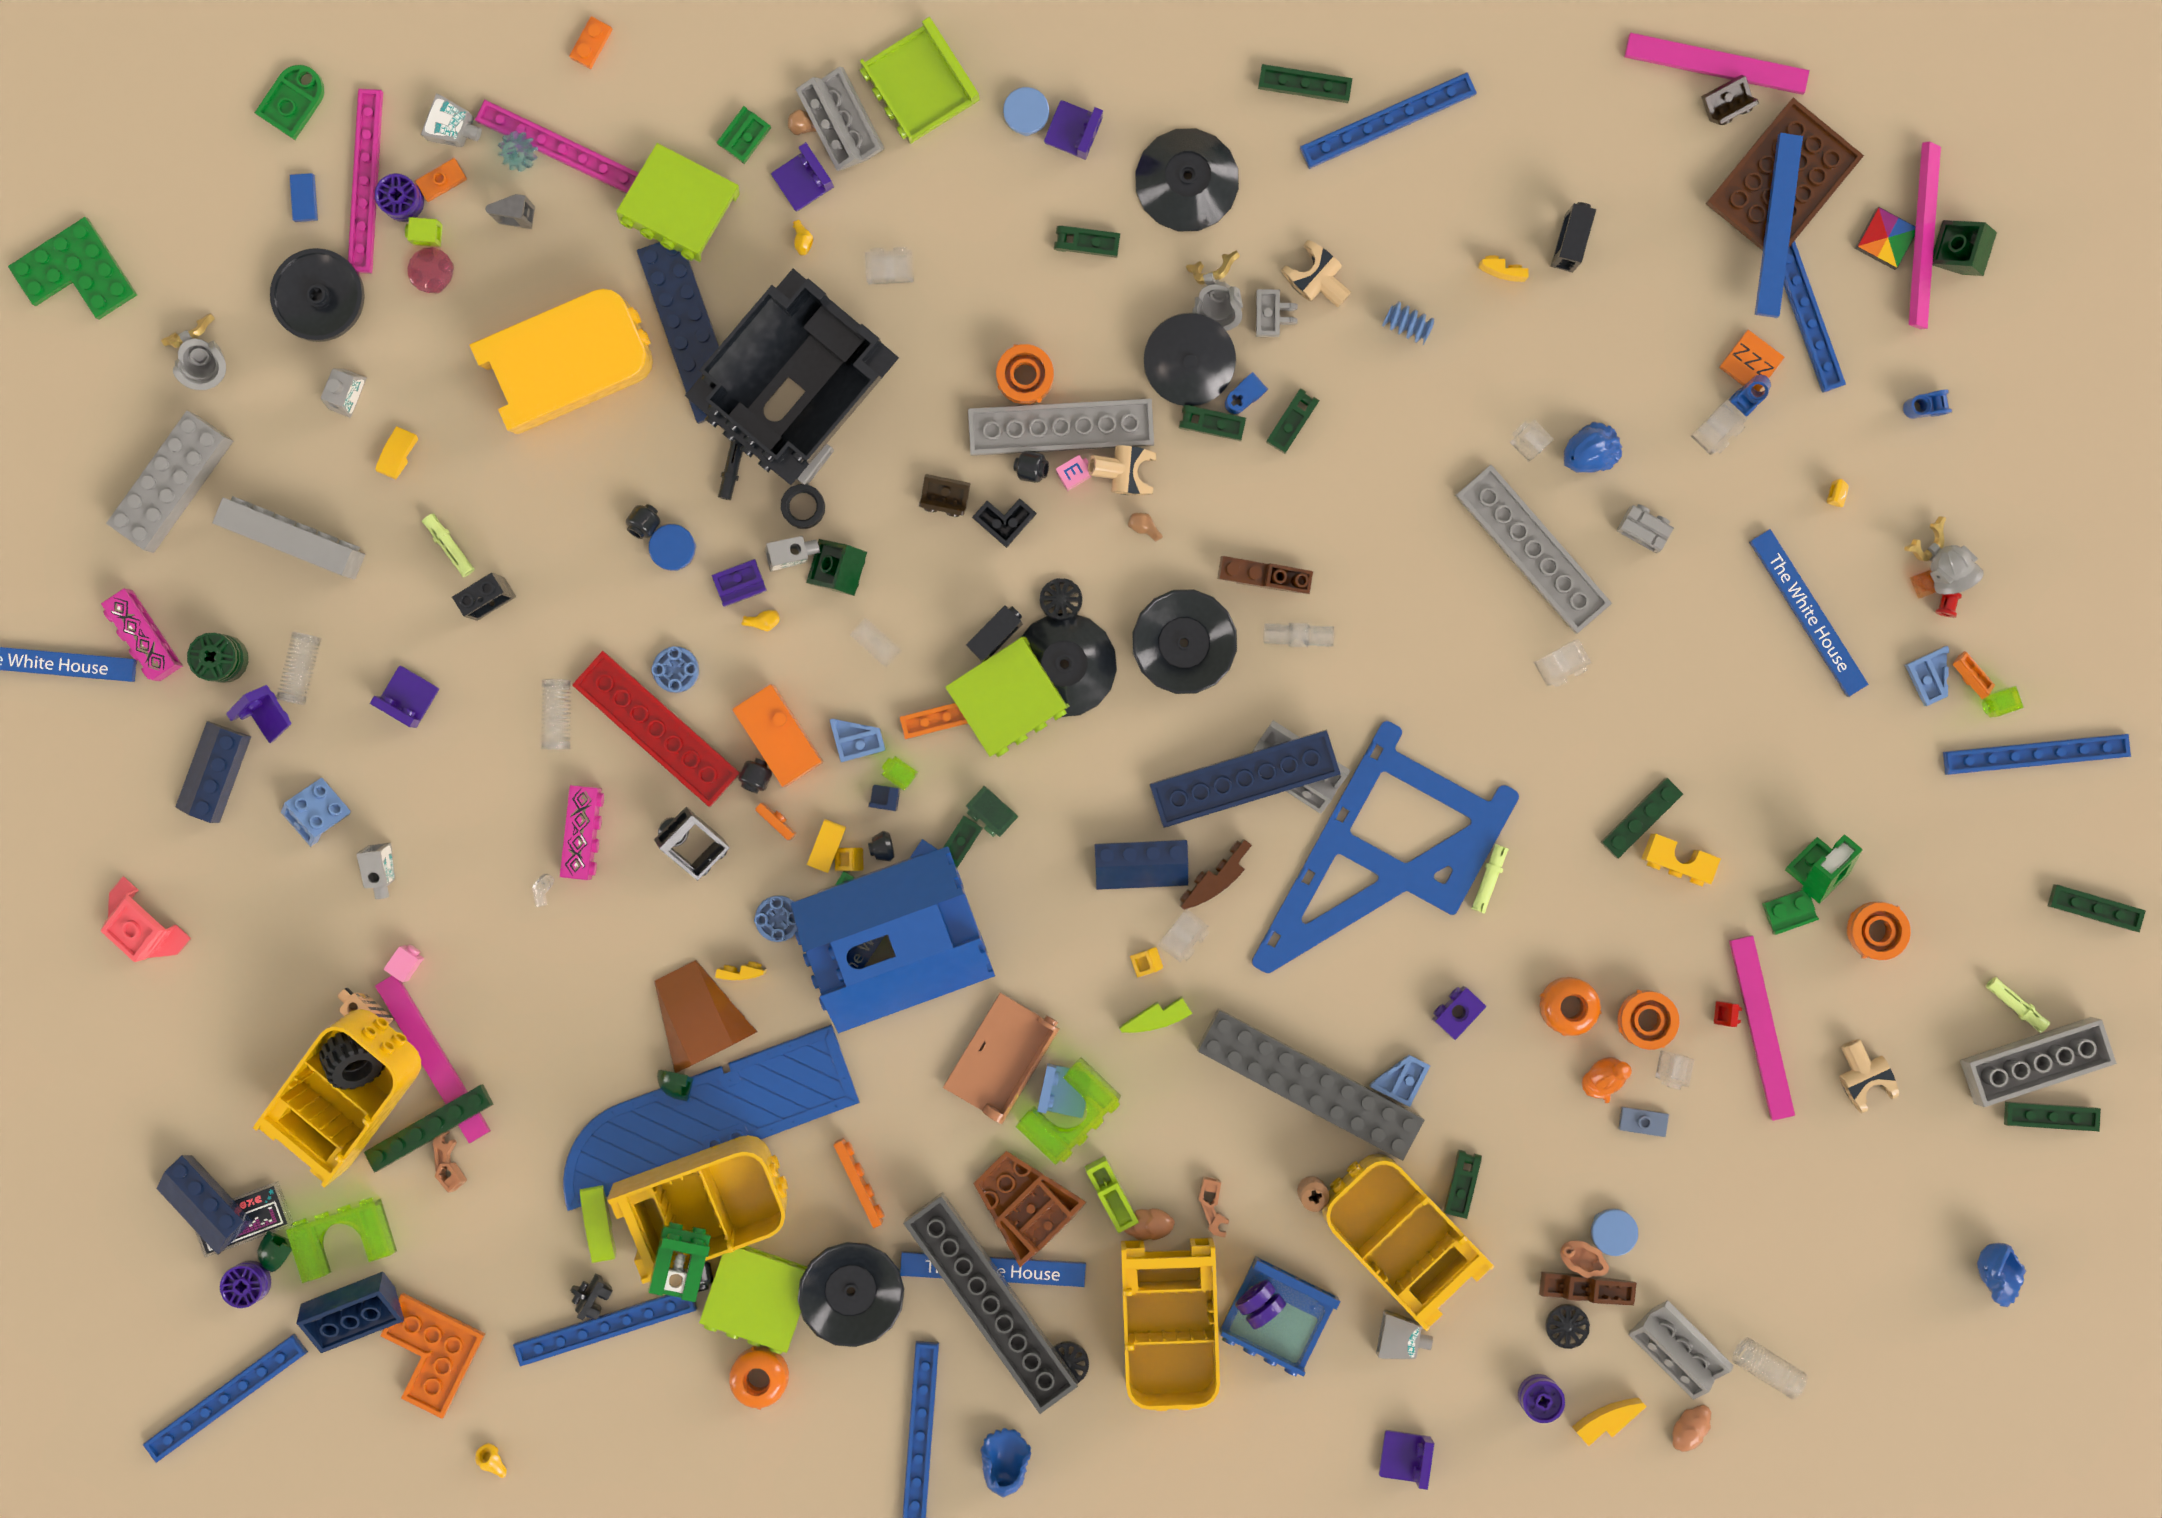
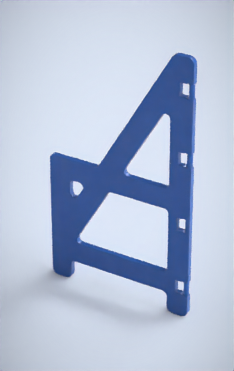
[1252,721,1519,973]

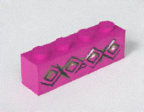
[101,588,183,681]
[560,785,604,880]

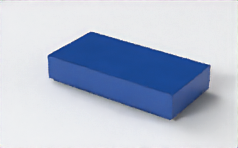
[290,173,318,222]

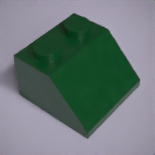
[1932,220,1997,276]
[806,539,867,596]

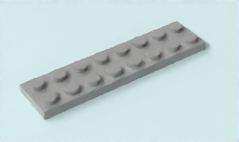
[968,399,1154,456]
[1455,465,1612,634]

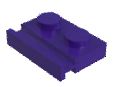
[712,559,767,607]

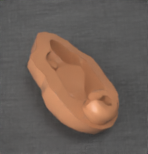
[1124,1208,1175,1240]
[1560,1241,1609,1278]
[1673,1405,1711,1452]

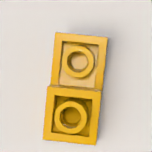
[1479,255,1529,282]
[375,426,418,480]
[807,819,846,873]
[715,961,767,980]

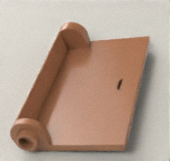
[943,993,1060,1124]

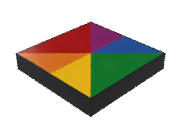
[1855,207,1916,270]

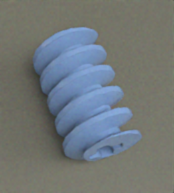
[1382,301,1434,345]

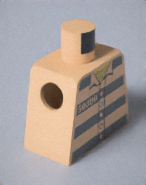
[338,988,394,1024]

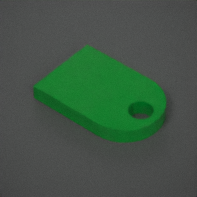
[254,65,324,140]

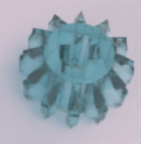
[497,131,538,172]

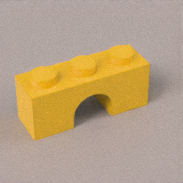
[1641,833,1721,887]

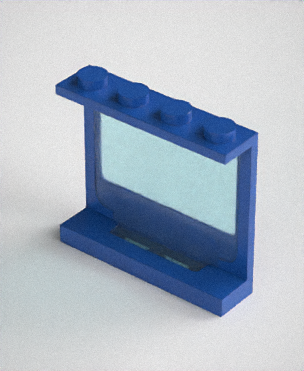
[1219,1256,1341,1377]

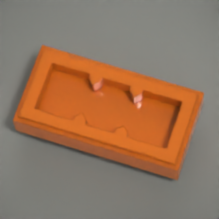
[415,158,467,202]
[1952,651,1995,699]
[755,803,796,840]

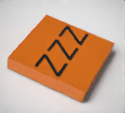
[1719,330,1785,392]

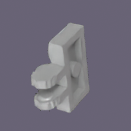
[1256,289,1298,337]

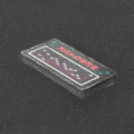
[195,1181,294,1258]

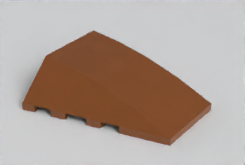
[654,960,758,1073]
[973,1151,1087,1267]

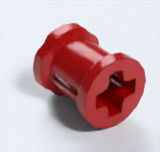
[1935,593,1962,618]

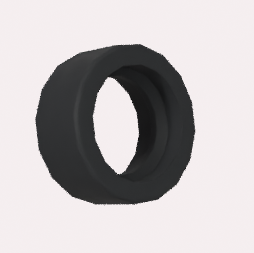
[780,484,825,529]

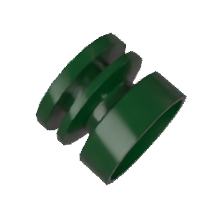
[187,633,249,683]

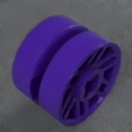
[375,173,424,222]
[220,1261,271,1308]
[1235,1279,1286,1329]
[1518,1374,1565,1423]

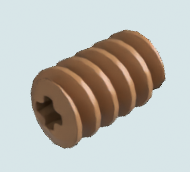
[1297,1176,1330,1212]

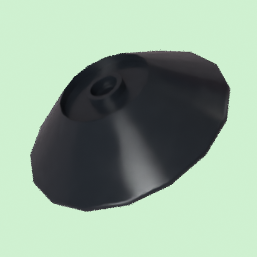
[1135,128,1239,232]
[1132,589,1237,694]
[1020,613,1117,717]
[798,1242,905,1347]

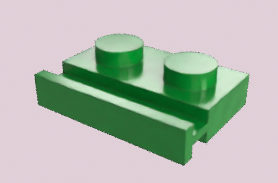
[716,106,771,164]
[1762,889,1819,935]

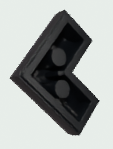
[972,498,1037,548]

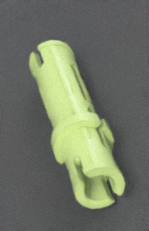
[422,513,475,578]
[1471,844,1509,914]
[1986,977,2050,1033]

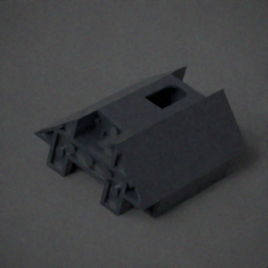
[685,268,899,485]

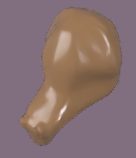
[788,109,817,135]
[1128,513,1163,542]

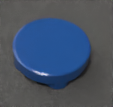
[649,524,696,571]

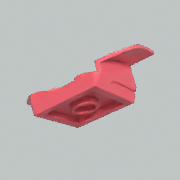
[101,876,191,962]

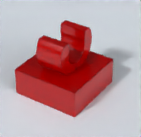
[1714,1001,1742,1027]

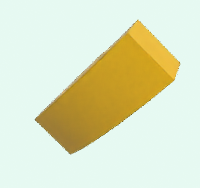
[1572,1398,1647,1446]

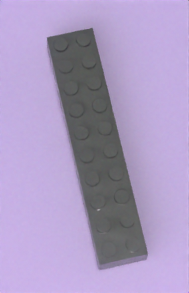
[1197,1008,1425,1161]
[903,1192,1078,1414]

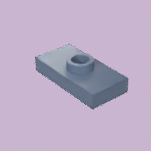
[1618,1107,1669,1137]

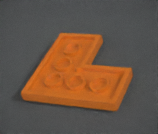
[380,1293,485,1419]

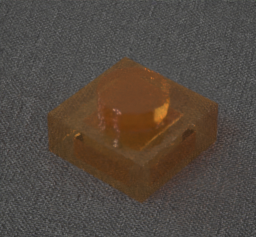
[1910,569,1936,599]

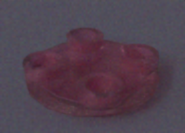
[407,247,454,294]

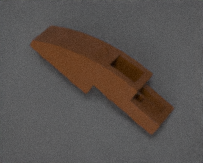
[1217,556,1313,594]
[1179,839,1252,910]

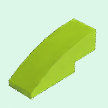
[1119,996,1193,1033]
[1085,1156,1139,1233]
[580,1185,616,1263]

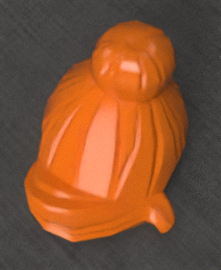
[1582,1057,1632,1103]

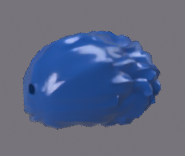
[1564,422,1622,473]
[1977,1243,2026,1307]
[981,1428,1031,1498]

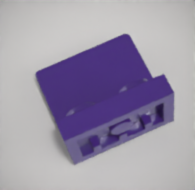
[1044,100,1103,160]
[771,142,834,212]
[369,666,439,728]
[226,685,291,743]
[1379,1430,1435,1490]

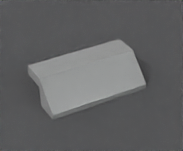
[796,67,885,171]
[1252,720,1351,814]
[1628,1300,1734,1400]

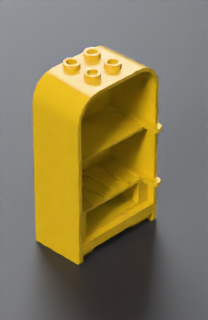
[469,289,653,434]
[253,1009,421,1188]
[607,1135,788,1284]
[1322,1153,1494,1331]
[1121,1238,1220,1411]

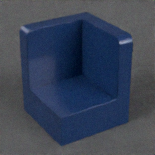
[868,785,901,811]

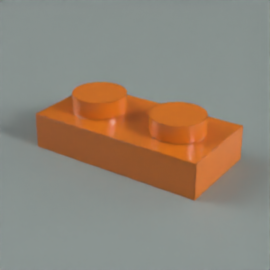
[569,16,613,69]

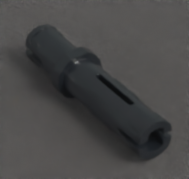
[718,440,743,501]

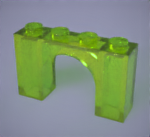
[1016,1057,1121,1165]
[286,1197,397,1283]

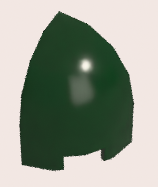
[657,1070,693,1101]
[257,1231,292,1272]

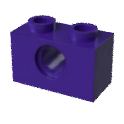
[1432,986,1487,1040]

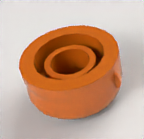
[996,344,1054,404]
[1847,902,1911,960]
[1540,977,1602,1036]
[1617,990,1680,1050]
[729,1346,789,1410]

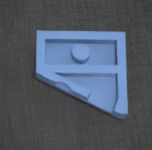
[1905,646,1949,706]
[830,719,886,762]
[1369,1055,1430,1107]

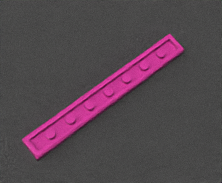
[1624,33,1810,95]
[348,89,383,274]
[475,99,639,194]
[1909,141,1941,329]
[1729,935,1795,1121]
[375,976,491,1144]

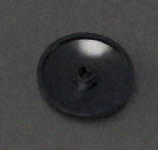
[270,248,365,342]
[1144,313,1236,406]

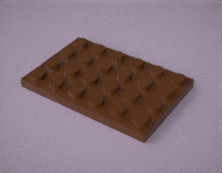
[1705,97,1864,251]

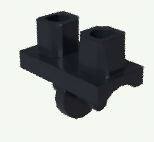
[570,1273,613,1320]

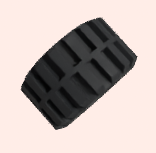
[319,1032,386,1090]

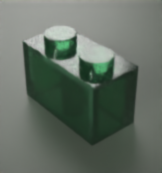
[966,786,1019,837]

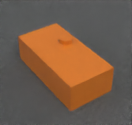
[732,684,824,787]

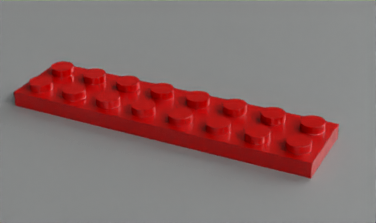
[572,651,740,807]

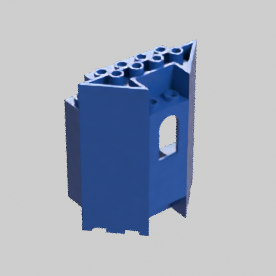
[790,846,995,1033]

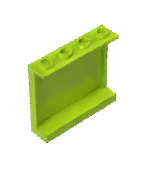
[859,17,980,144]
[616,143,740,262]
[945,637,1070,757]
[699,1246,807,1354]

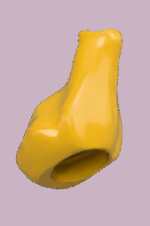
[793,220,813,255]
[741,610,780,631]
[475,1443,507,1478]

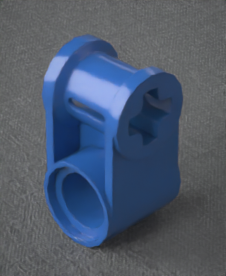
[1225,372,1268,415]
[1726,375,1771,419]
[1903,389,1952,419]

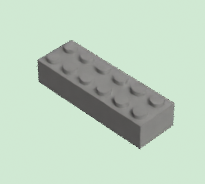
[106,411,234,553]
[212,496,365,579]
[1960,1017,2117,1107]

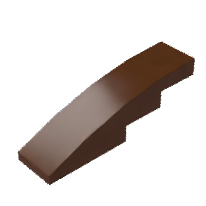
[1539,1272,1637,1306]

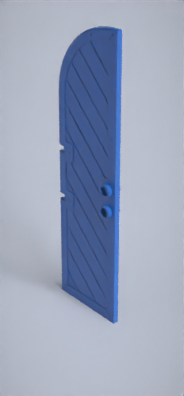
[563,1025,860,1211]

